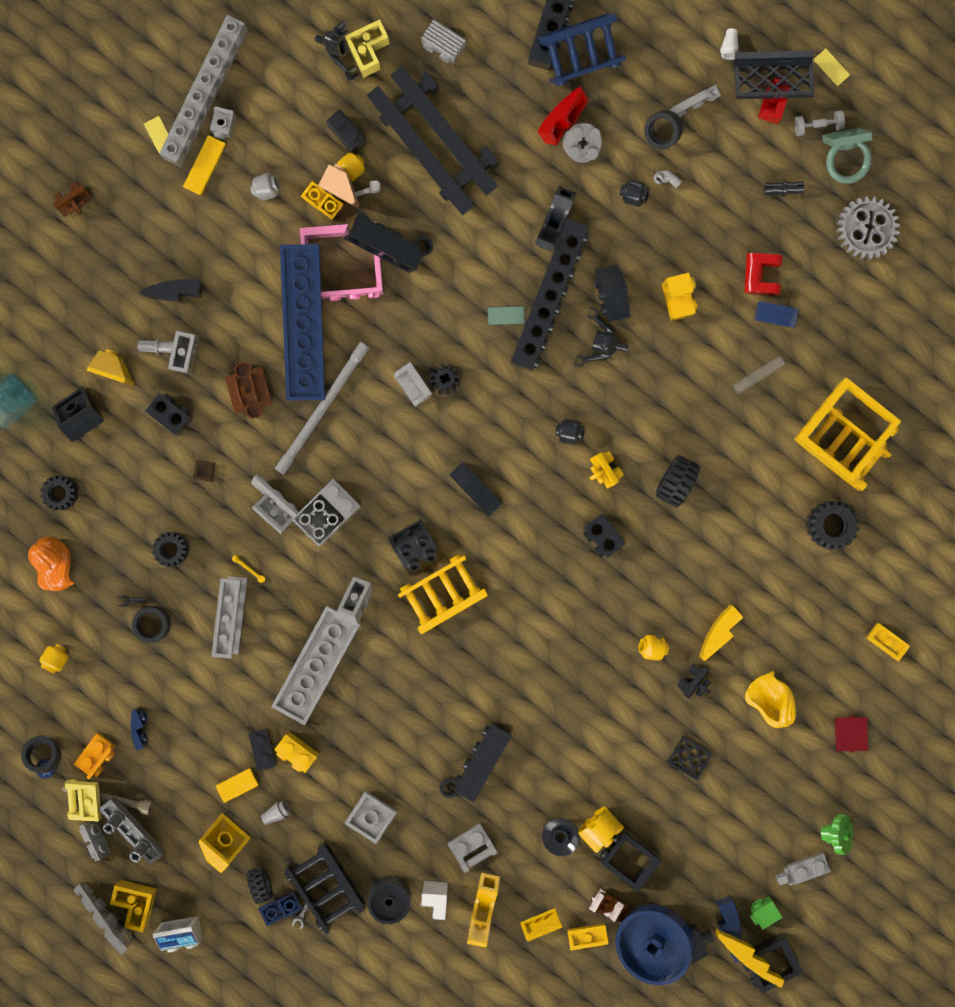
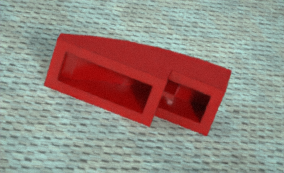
[537,87,589,145]

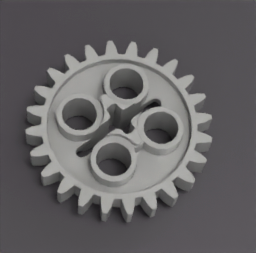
[836,196,900,260]

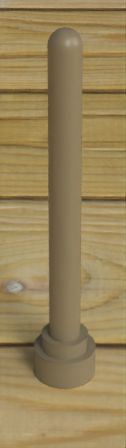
[62,785,153,816]

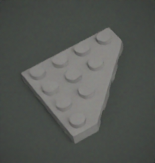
[74,882,133,955]

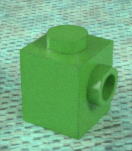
[749,896,782,929]

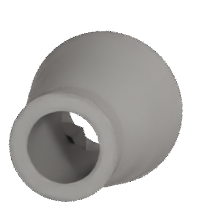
[261,800,291,825]

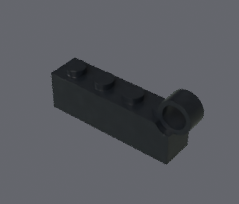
[342,213,433,273]
[440,722,512,803]

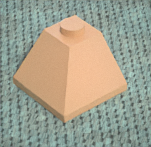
[318,164,360,208]

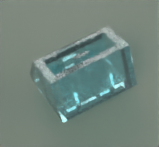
[0,373,38,429]

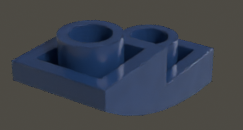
[755,301,799,328]
[131,707,148,751]
[258,891,302,926]

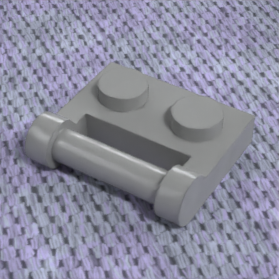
[448,823,498,873]

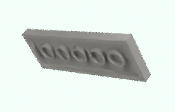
[271,606,360,725]

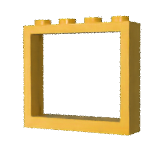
[794,377,901,483]

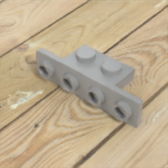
[251,474,299,534]

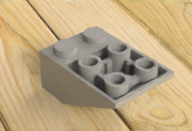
[292,479,361,547]

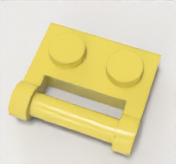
[65,779,102,821]

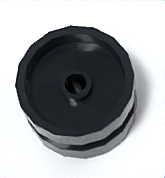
[368,875,411,925]

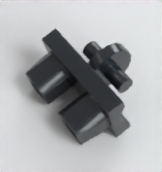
[677,663,711,699]

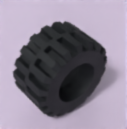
[656,455,700,508]
[806,501,860,549]

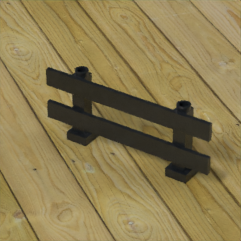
[366,66,499,216]

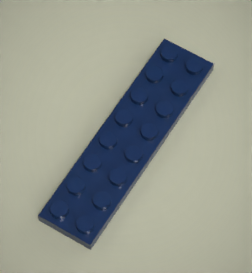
[280,244,325,401]

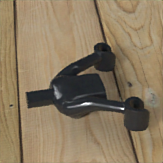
[315,21,359,81]
[574,307,629,367]

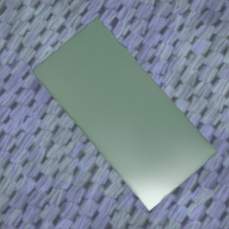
[488,307,524,325]

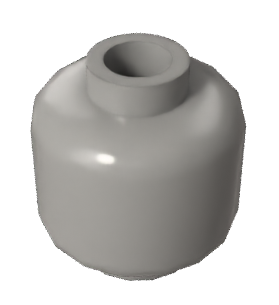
[250,173,281,201]

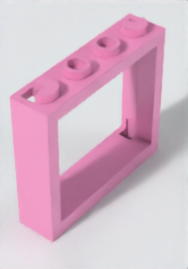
[300,222,383,301]

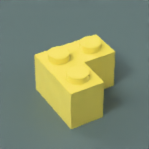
[345,19,389,78]

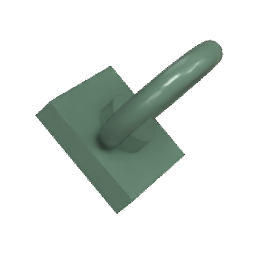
[822,128,872,184]

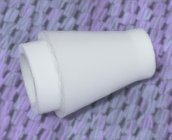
[720,28,739,60]

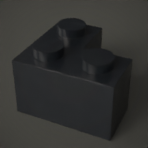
[593,264,631,322]

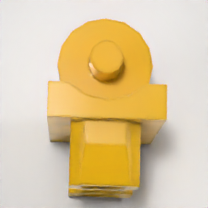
[589,452,623,488]

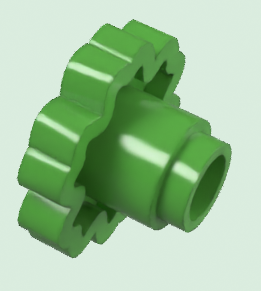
[821,814,854,855]

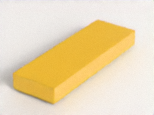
[183,135,226,196]

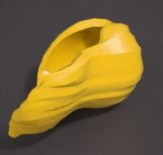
[745,671,796,728]

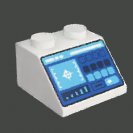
[153,916,203,952]

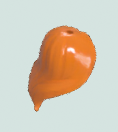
[28,536,74,591]

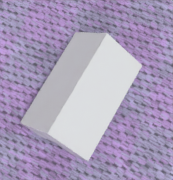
[421,881,448,920]

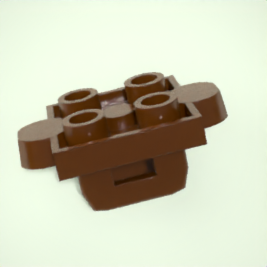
[225,361,273,419]

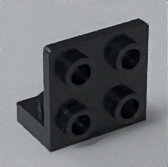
[388,519,442,576]

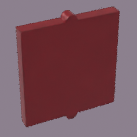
[835,715,868,753]

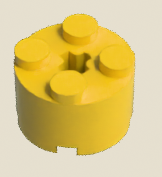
[578,806,624,853]

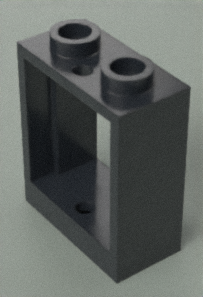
[600,829,661,892]
[741,933,803,994]

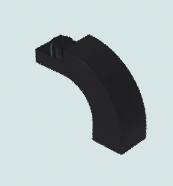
[535,186,576,251]

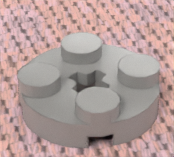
[563,123,602,163]

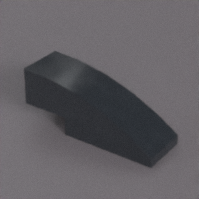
[140,279,204,303]

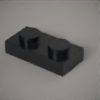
[248,728,277,771]

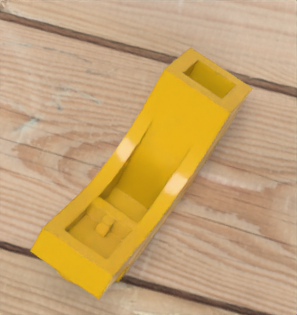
[467,873,500,948]

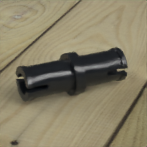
[764,180,805,196]

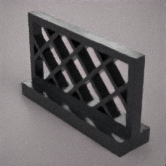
[733,50,815,99]

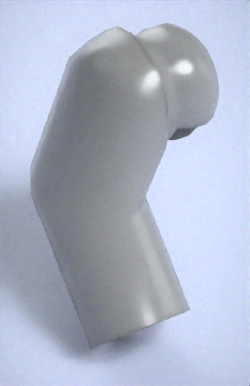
[654,170,682,188]

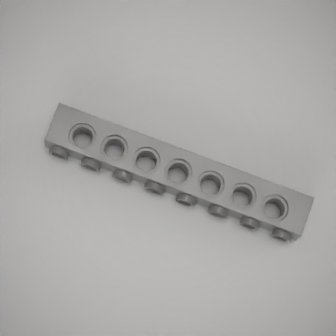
[159,15,248,167]

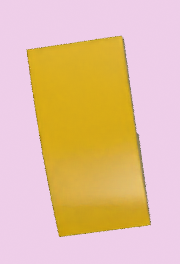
[300,181,343,220]

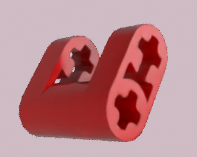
[744,253,783,295]

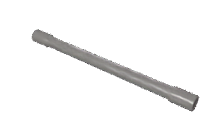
[274,342,369,475]

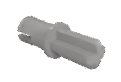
[137,339,174,354]

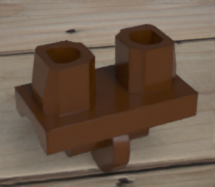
[53,182,92,217]

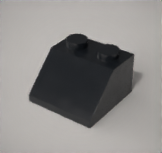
[51,386,104,442]

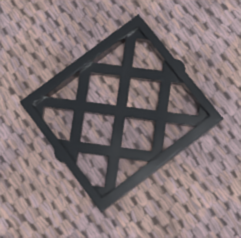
[667,736,713,781]

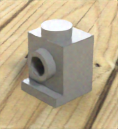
[210,107,237,139]

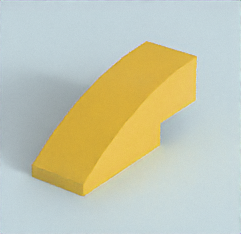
[699,605,743,661]

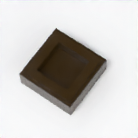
[193,460,216,482]

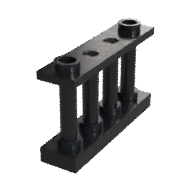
[285,840,367,934]

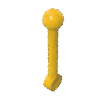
[232,555,265,583]

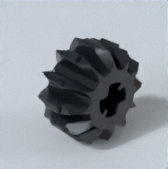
[429,363,461,396]

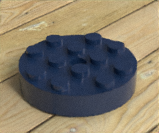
[615,905,695,985]

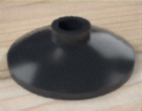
[542,818,580,856]

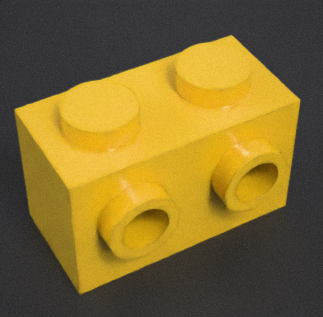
[275,731,319,773]

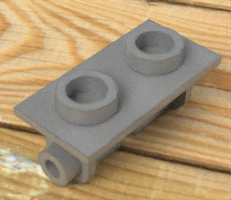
[79,821,111,861]

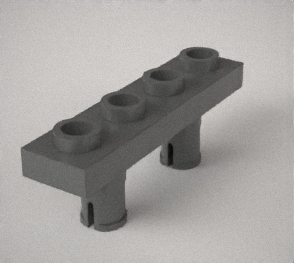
[99,796,166,865]

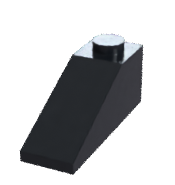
[449,462,503,516]

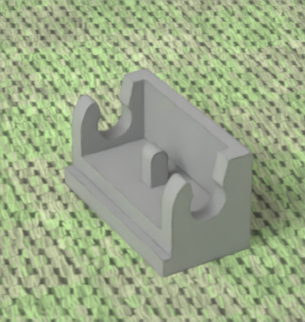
[394,362,432,407]

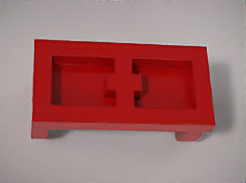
[757,78,792,124]

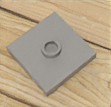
[344,790,397,844]

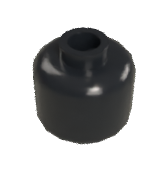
[620,179,650,207]
[556,419,585,445]

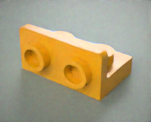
[74,732,116,780]

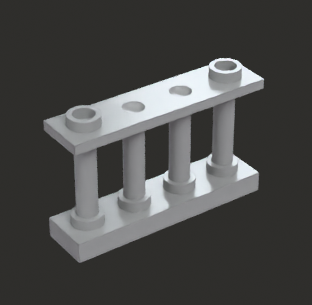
[211,576,248,659]

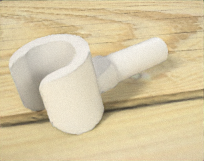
[355,181,380,197]

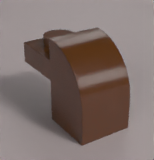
[589,888,632,923]

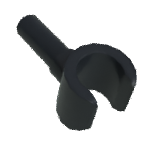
[118,595,146,607]

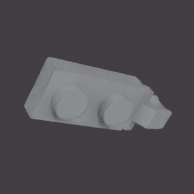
[670,85,721,117]
[775,852,830,885]

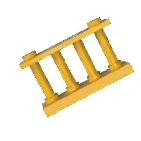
[798,406,892,491]
[398,554,488,634]

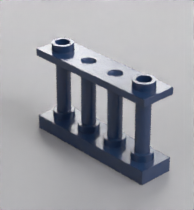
[538,13,626,86]

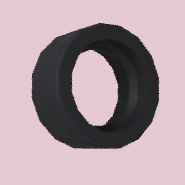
[644,110,683,149]
[132,606,171,643]
[21,736,61,774]

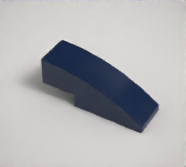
[716,895,741,963]

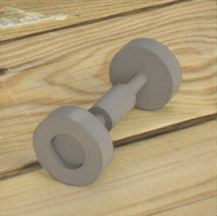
[794,110,845,136]

